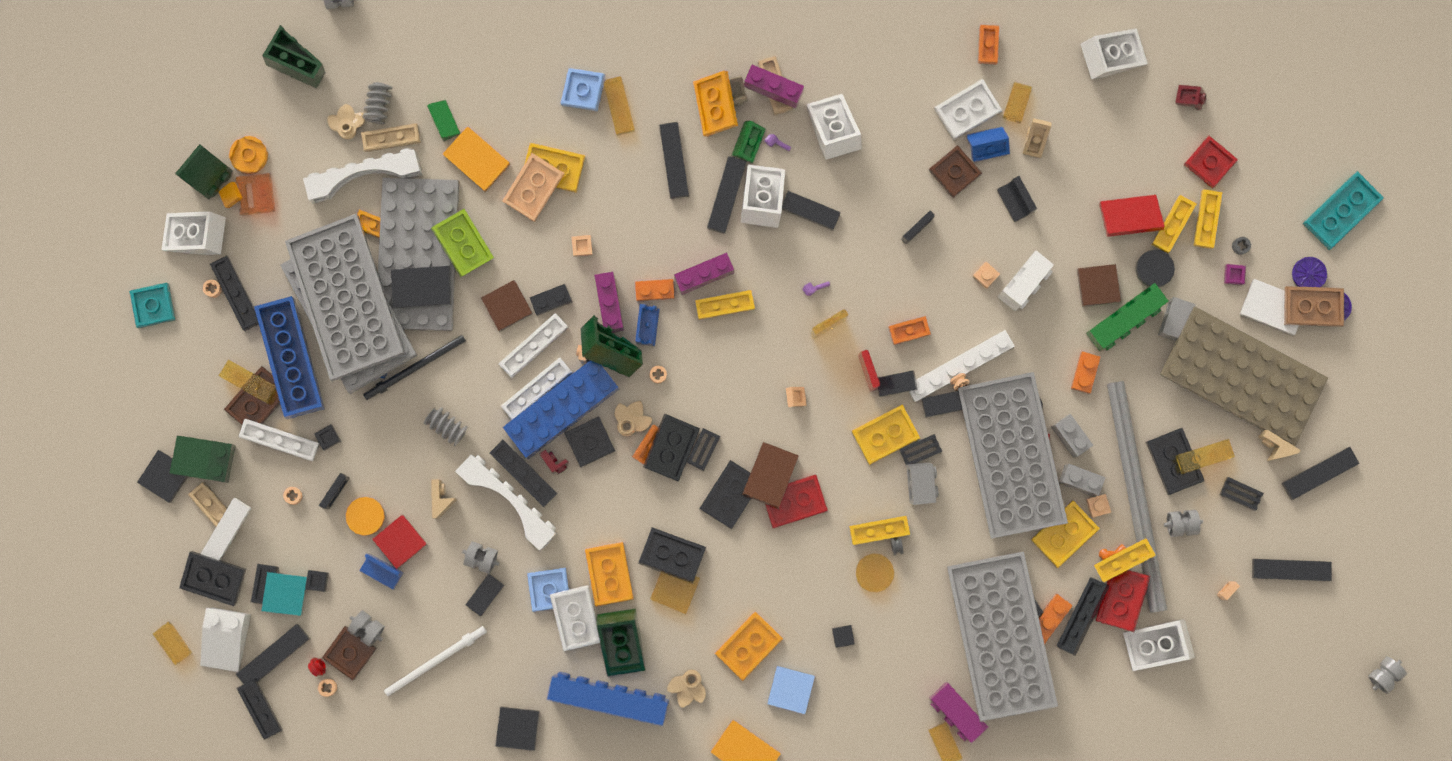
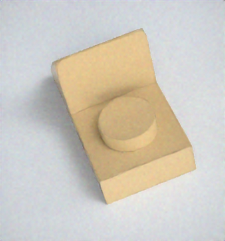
[1023,118,1052,158]
[1258,430,1301,461]
[431,479,457,519]

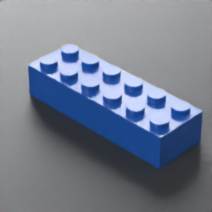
[254,296,325,420]
[503,360,620,459]
[547,672,669,726]

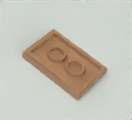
[1284,286,1344,327]

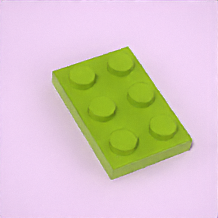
[431,209,494,277]

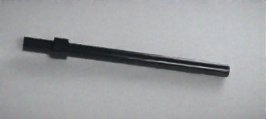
[363,335,466,400]

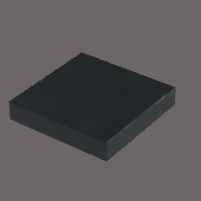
[565,416,615,467]
[137,450,188,503]
[495,706,540,751]

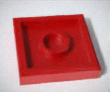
[1183,136,1238,189]
[858,349,880,392]
[372,514,427,569]

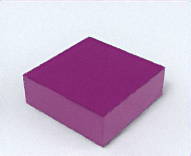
[1224,264,1246,285]

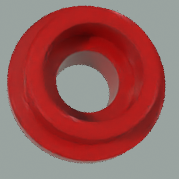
[308,657,326,677]

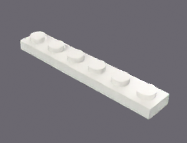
[908,330,1015,403]

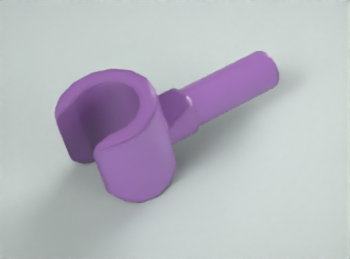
[764,134,791,151]
[802,281,830,296]

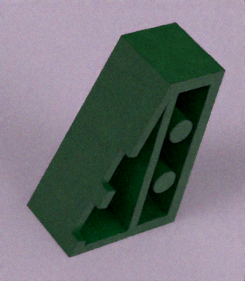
[262,25,325,89]
[580,315,643,377]

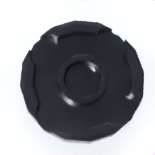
[1135,249,1175,287]

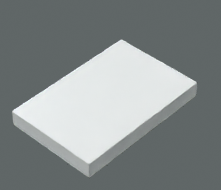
[934,79,1003,140]
[1240,279,1299,336]
[550,585,600,651]

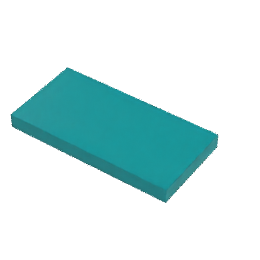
[1302,171,1384,250]

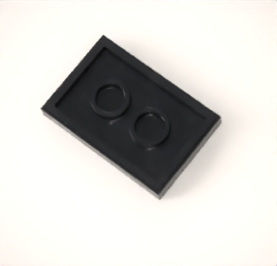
[391,266,451,309]
[643,414,700,482]
[1146,427,1205,495]
[699,460,751,529]
[638,527,706,584]
[179,551,246,606]

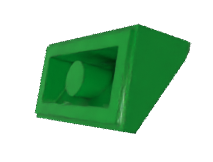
[427,100,461,141]
[732,121,766,163]

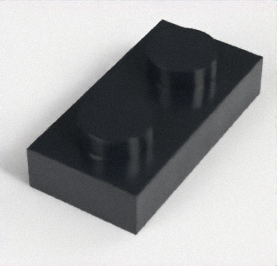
[529,284,572,316]

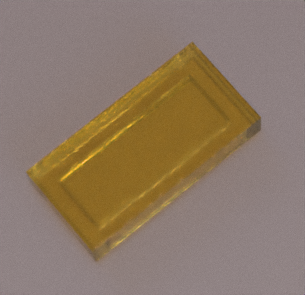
[1003,82,1032,123]
[153,622,192,665]
[928,722,963,761]

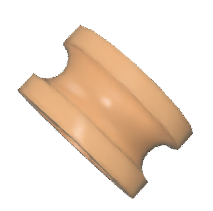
[203,280,222,298]
[649,366,667,384]
[950,373,970,391]
[283,487,302,505]
[318,679,337,697]

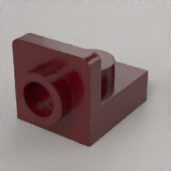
[1175,85,1207,110]
[539,449,569,474]

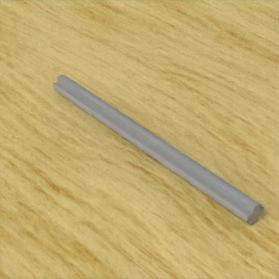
[1107,381,1167,613]

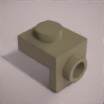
[729,76,748,107]

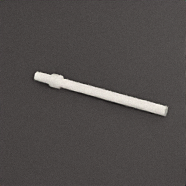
[384,626,487,696]

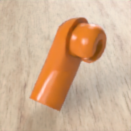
[1099,544,1126,561]

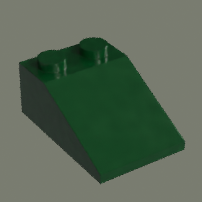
[175,144,233,200]
[170,435,236,483]
[596,608,645,677]

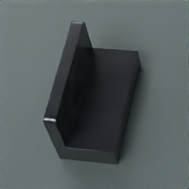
[997,176,1037,222]

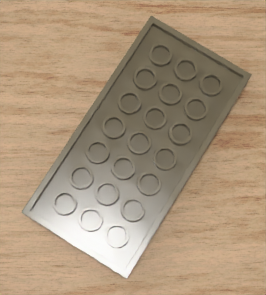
[1160,307,1328,446]

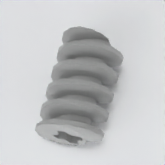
[362,82,393,124]
[424,407,468,446]

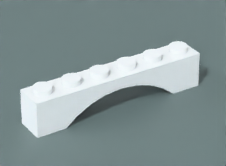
[303,148,423,204]
[455,455,557,551]

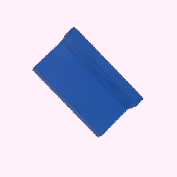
[967,127,1010,162]
[359,553,404,590]

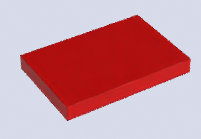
[1099,195,1165,237]
[765,474,828,528]
[1096,570,1150,633]

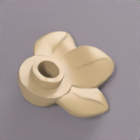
[327,104,365,139]
[614,401,652,436]
[667,670,706,708]

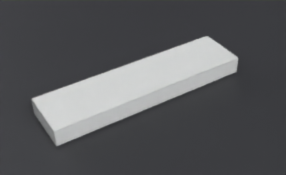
[499,313,569,378]
[501,358,573,420]
[238,419,319,461]
[201,498,252,560]

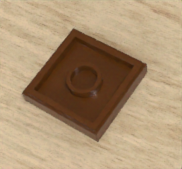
[929,145,982,198]
[1077,264,1121,307]
[481,280,533,332]
[322,626,377,681]

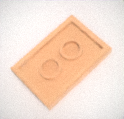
[502,153,565,222]

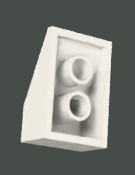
[1081,28,1148,80]
[807,94,862,160]
[741,164,785,228]
[162,212,226,255]
[200,608,251,672]
[1123,619,1195,671]

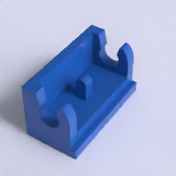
[635,304,660,346]

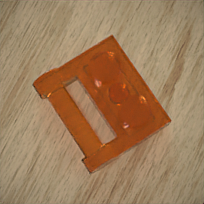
[236,173,275,216]

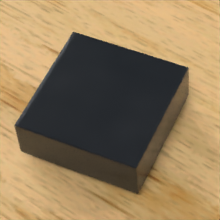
[314,424,341,451]
[305,570,329,592]
[832,625,855,648]

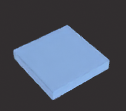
[560,68,606,111]
[527,568,569,612]
[767,666,815,714]

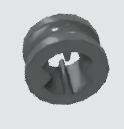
[1232,237,1251,255]
[891,537,903,556]

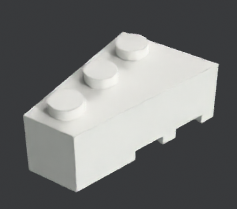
[998,251,1054,311]

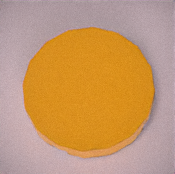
[229,136,268,174]
[345,497,385,536]

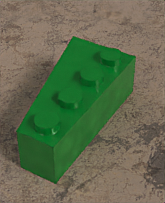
[1086,283,1169,351]

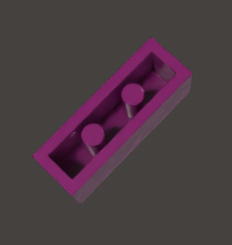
[744,64,804,109]
[674,252,734,295]
[594,271,624,333]
[929,682,988,743]

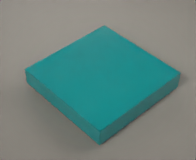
[129,283,176,328]
[261,572,307,616]

